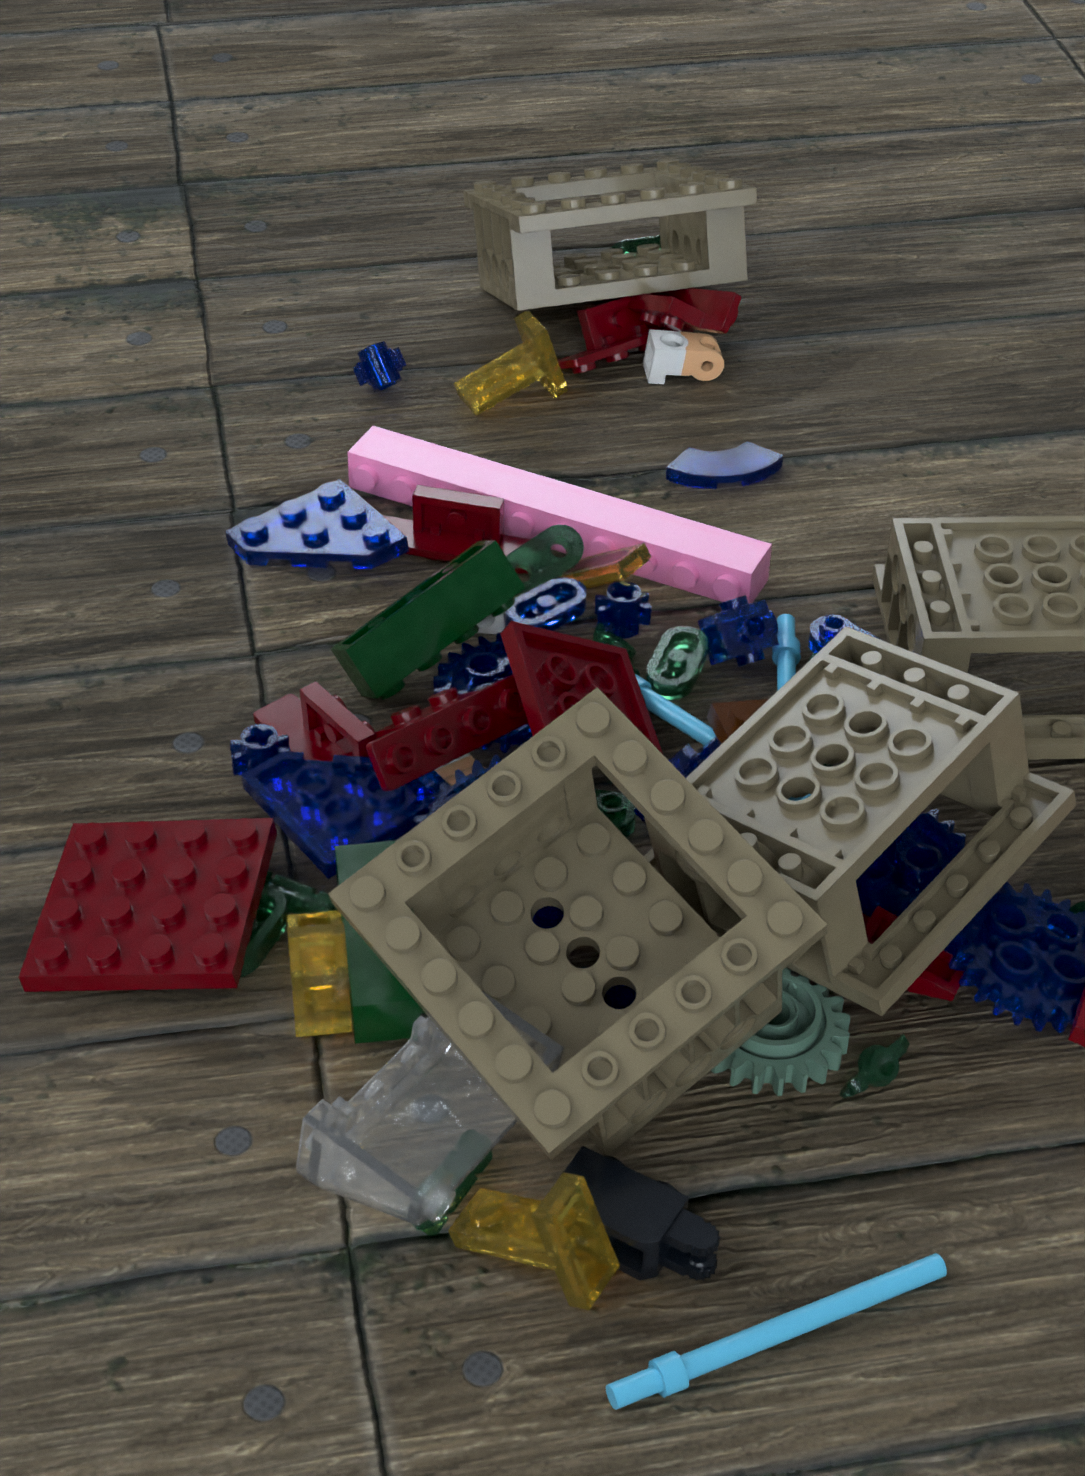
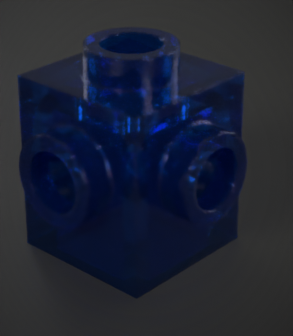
[698,596,779,667]

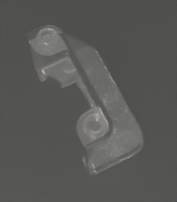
[296,990,564,1226]

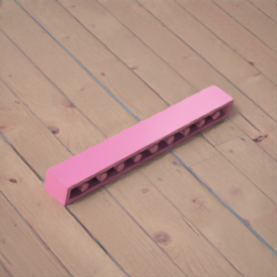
[348,426,772,610]

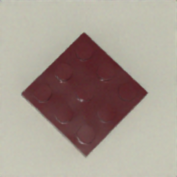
[500,621,663,754]

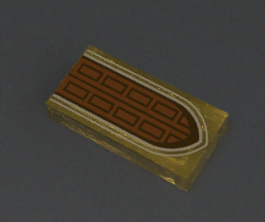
[557,543,651,593]

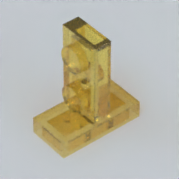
[453,310,568,416]
[286,910,352,1037]
[448,1172,620,1310]

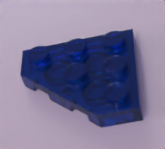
[225,479,409,570]
[241,751,456,879]

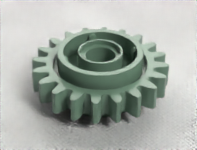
[711,968,850,1096]

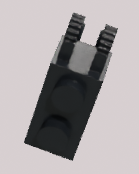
[545,1146,720,1281]

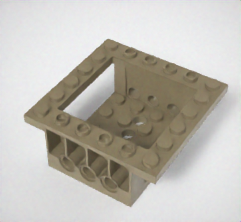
[463,159,757,311]
[872,515,1085,760]
[644,627,1076,1016]
[328,687,828,1160]

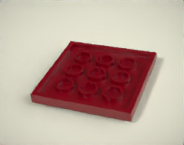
[19,818,277,992]

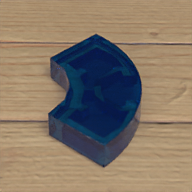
[666,441,783,489]

